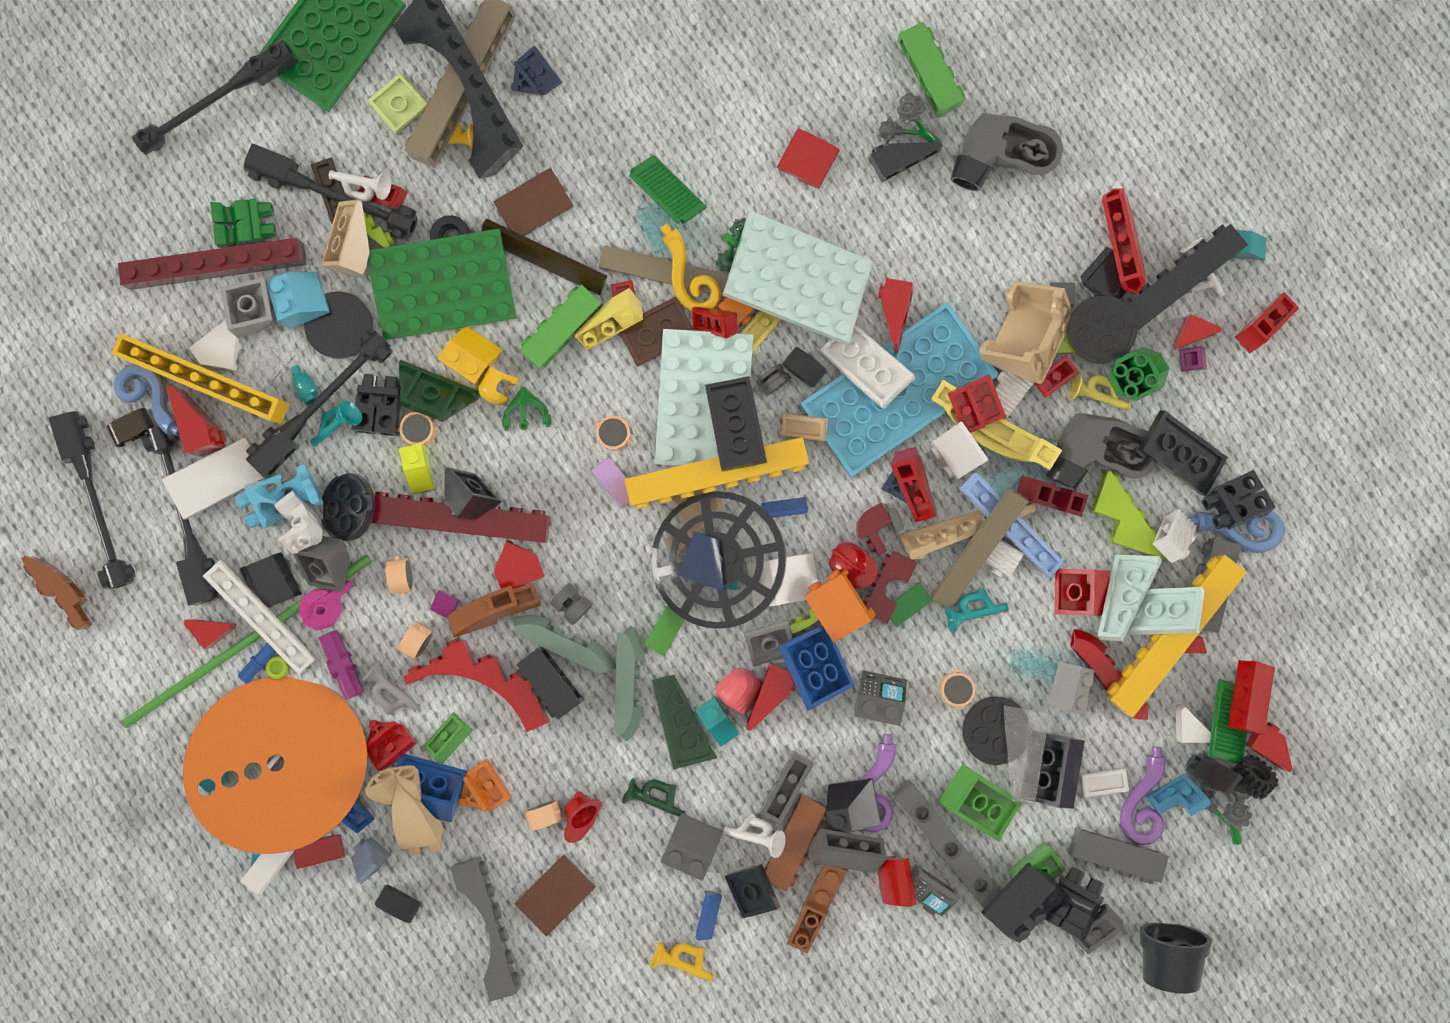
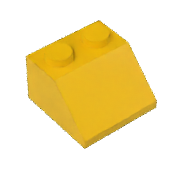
[437,326,504,387]

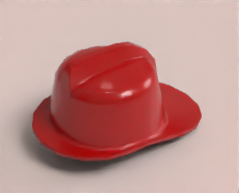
[829,542,878,588]
[564,791,602,843]

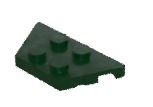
[399,360,480,422]

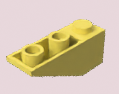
[574,288,643,350]

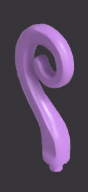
[860,734,897,832]
[1120,747,1166,845]

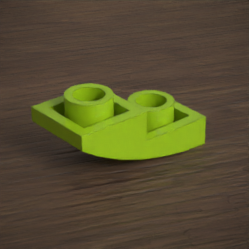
[363,211,395,247]
[789,608,819,634]

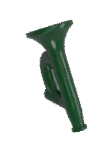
[622,778,685,817]

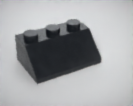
[516,647,584,720]
[1020,730,1085,809]
[981,862,1067,943]

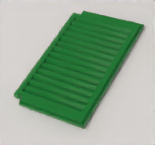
[629,155,707,224]
[1208,679,1247,764]

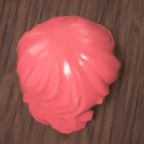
[715,668,761,715]

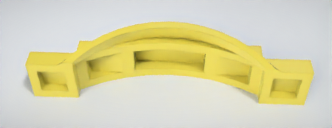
[931,380,1062,471]

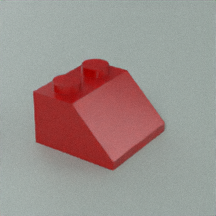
[1054,569,1110,616]

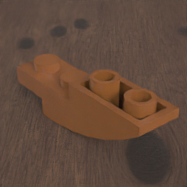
[21,556,93,630]
[447,583,541,637]
[787,865,847,954]

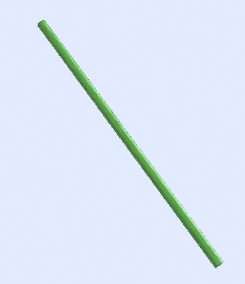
[121,555,372,728]

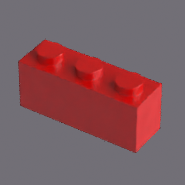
[1228,660,1275,735]

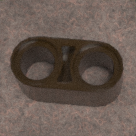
[106,408,155,447]

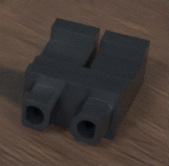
[351,374,401,437]
[1201,470,1276,530]
[1045,867,1105,940]

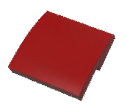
[777,128,840,189]
[947,374,1006,433]
[877,856,917,907]

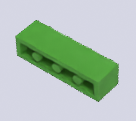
[897,21,965,118]
[520,285,602,371]

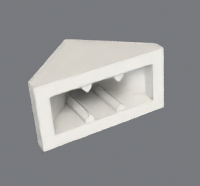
[1176,705,1211,743]

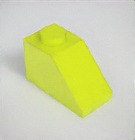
[399,443,435,494]

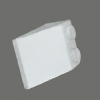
[930,421,988,481]
[746,553,818,609]

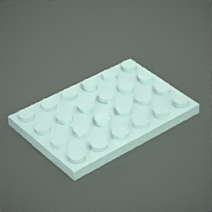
[723,211,873,345]
[655,329,753,466]

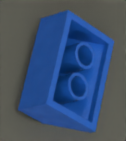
[385,754,467,822]

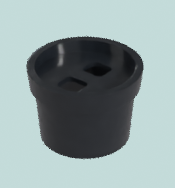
[1140,923,1212,994]

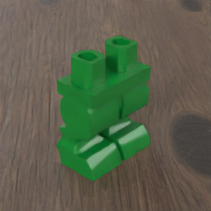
[210,198,277,248]

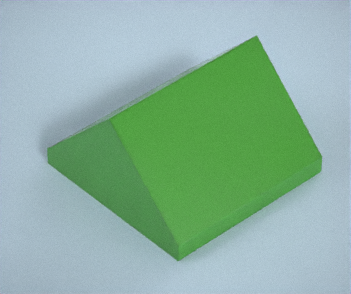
[1009,842,1066,879]

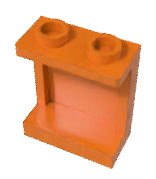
[804,569,876,643]

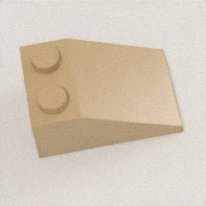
[320,200,370,275]

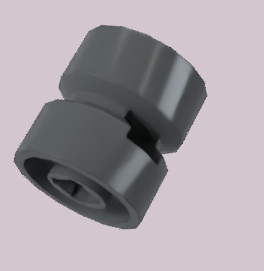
[550,583,593,625]

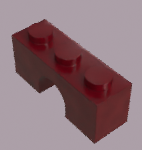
[1017,475,1089,517]
[863,551,918,624]

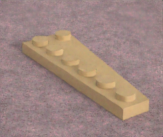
[899,501,1036,559]

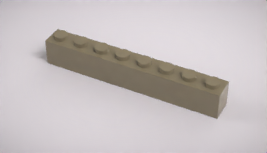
[404,0,516,168]

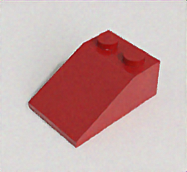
[166,386,227,457]
[746,662,797,731]

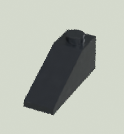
[869,142,943,183]
[1186,753,1243,796]

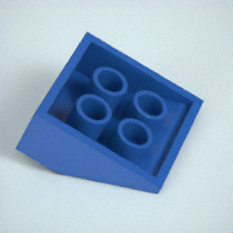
[778,625,855,711]

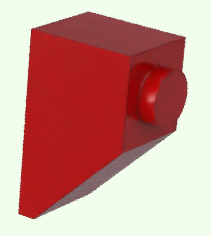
[1245,722,1293,772]

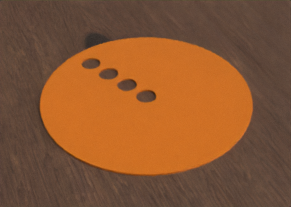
[183,676,367,854]

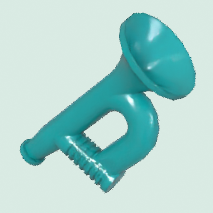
[310,401,362,447]
[945,588,1009,633]

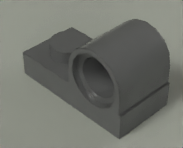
[1072,904,1123,954]

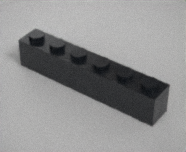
[1124,224,1248,330]

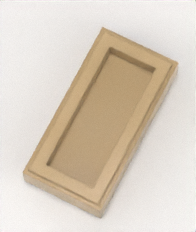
[781,413,828,441]

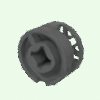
[756,363,791,397]

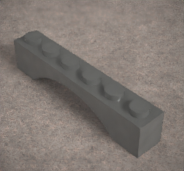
[451,856,521,1002]

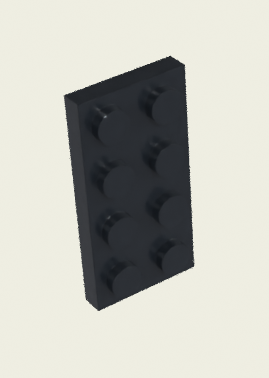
[705,376,767,472]
[1138,410,1228,496]

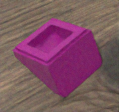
[1179,346,1207,372]
[430,590,461,619]

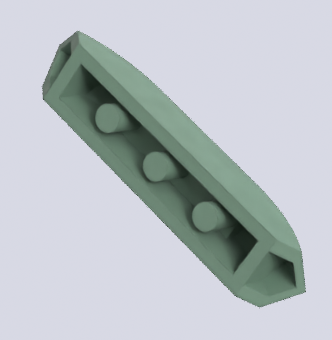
[513,615,616,674]
[614,626,644,741]

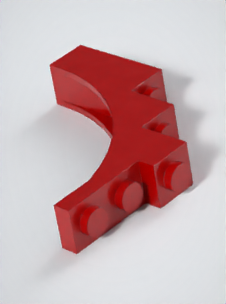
[403,638,550,732]

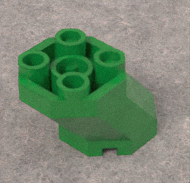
[1108,347,1169,402]

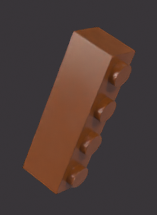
[765,793,827,892]

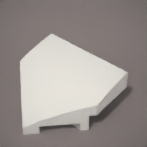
[189,321,242,372]

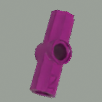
[318,630,365,700]

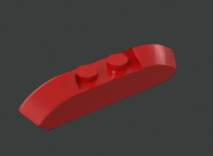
[1102,188,1146,294]
[1070,629,1148,720]

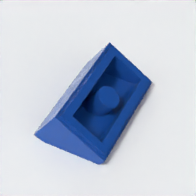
[761,497,808,518]
[695,891,722,941]

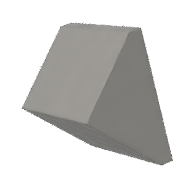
[743,620,792,667]

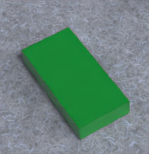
[890,582,933,627]

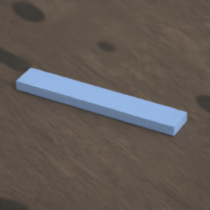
[959,472,1064,579]

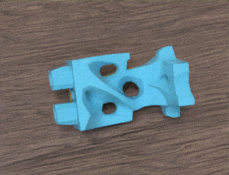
[235,463,324,529]

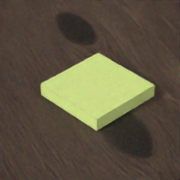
[367,72,427,135]

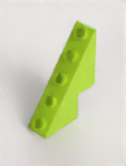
[1090,471,1170,562]

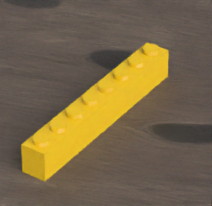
[111,333,290,424]
[624,437,809,509]
[1106,555,1247,717]

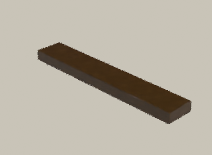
[481,218,607,295]

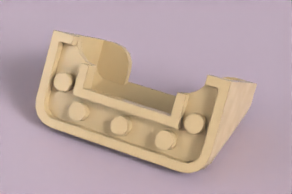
[979,281,1072,384]

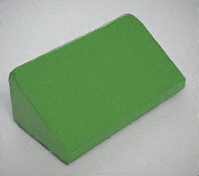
[644,605,685,656]
[423,712,473,764]

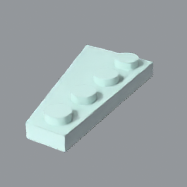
[1098,554,1162,641]

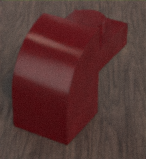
[856,502,892,556]

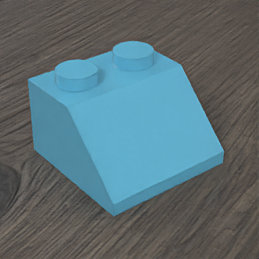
[266,272,330,329]

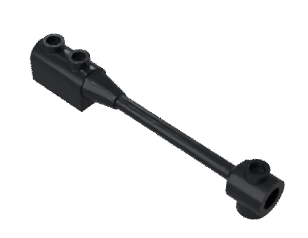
[132,39,299,155]
[244,143,418,240]
[246,330,393,478]
[48,411,136,589]
[142,426,219,606]

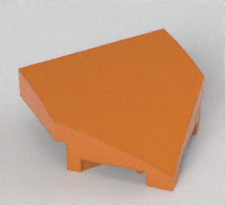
[458,759,512,812]

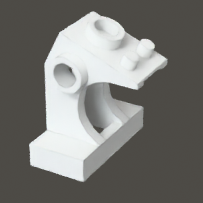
[274,491,323,554]

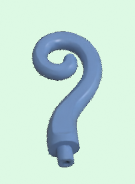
[113,364,180,436]
[1188,511,1285,553]

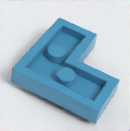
[1146,774,1211,816]

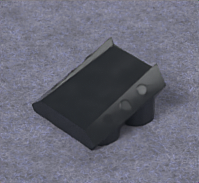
[1080,247,1127,299]
[239,552,302,608]

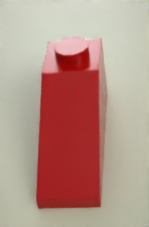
[878,278,914,353]
[1235,292,1299,354]
[891,447,937,523]

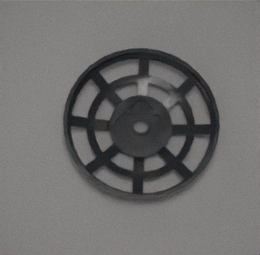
[651,491,787,629]

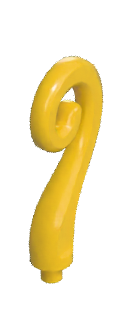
[660,223,721,312]

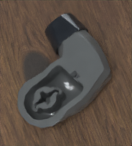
[950,113,1063,191]
[1046,413,1157,490]

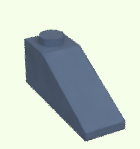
[351,837,391,884]

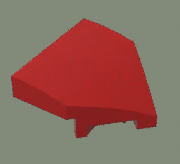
[494,540,545,589]
[366,720,417,772]

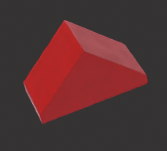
[1172,314,1222,350]
[184,619,236,649]

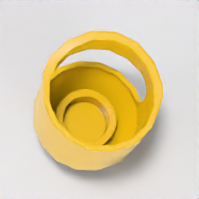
[478,366,520,405]

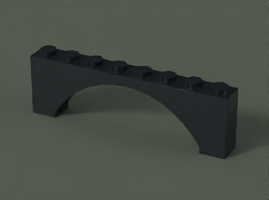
[394,0,524,179]

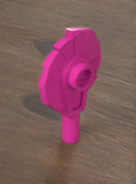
[299,579,353,630]

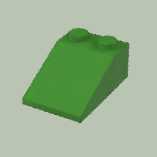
[938,764,1022,841]

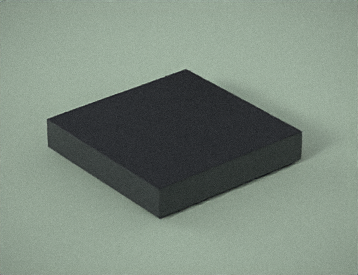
[724,864,781,918]

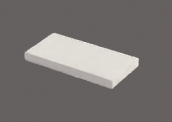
[819,324,915,409]
[162,437,266,520]

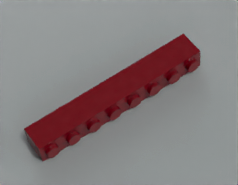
[118,238,307,290]
[371,491,551,543]

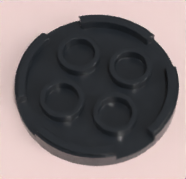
[304,291,373,359]
[1067,295,1138,364]
[321,473,375,541]
[962,696,1031,765]

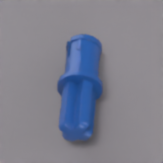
[238,642,277,683]

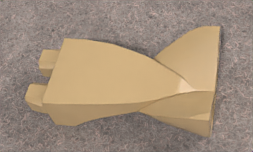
[365,765,444,856]

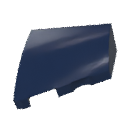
[679,531,724,591]

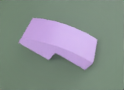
[591,457,629,508]

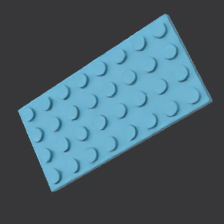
[800,302,999,478]

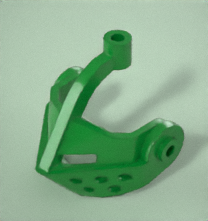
[502,387,551,431]

